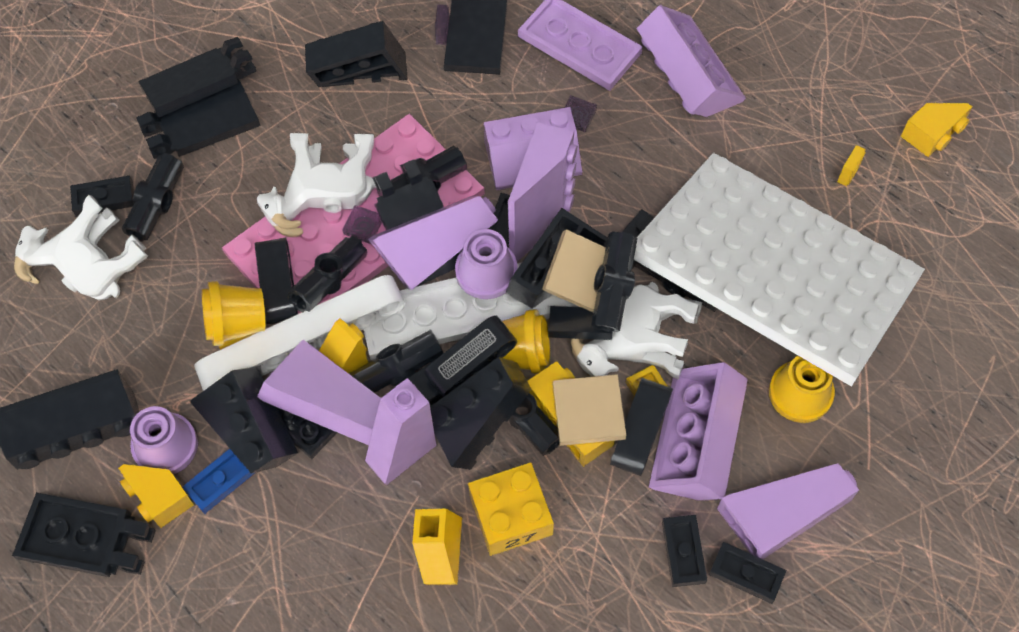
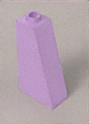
[368,195,498,290]
[257,340,381,445]
[365,378,436,485]
[717,463,859,559]

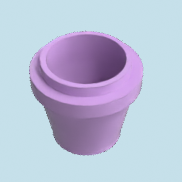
[455,229,517,299]
[130,406,198,475]

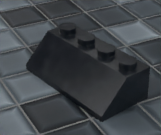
[0,369,139,470]

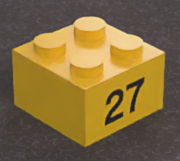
[468,462,554,556]

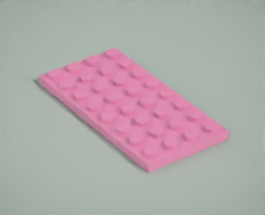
[222,114,485,314]

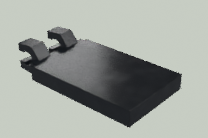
[444,0,507,75]
[138,37,257,118]
[136,79,260,159]
[372,159,463,287]
[12,492,156,577]

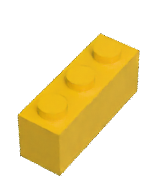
[527,361,615,467]

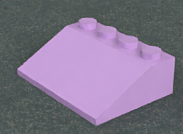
[508,122,578,262]

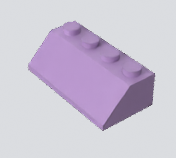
[636,5,746,117]
[649,362,748,500]

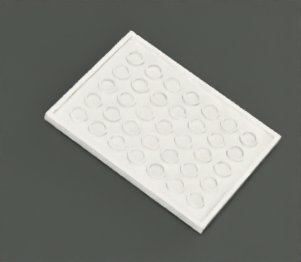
[634,153,925,387]

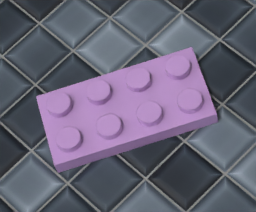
[518,0,642,91]

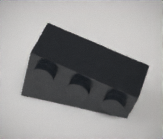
[305,21,408,87]
[506,208,608,309]
[430,357,531,470]
[190,367,298,474]

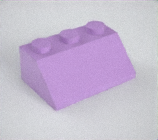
[484,107,582,190]

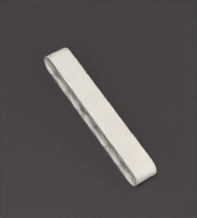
[194,275,405,391]

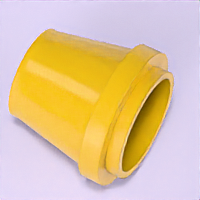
[202,281,265,346]
[502,309,550,373]
[769,356,835,423]

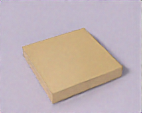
[542,230,606,312]
[553,374,626,446]

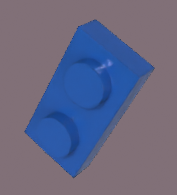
[182,449,255,514]

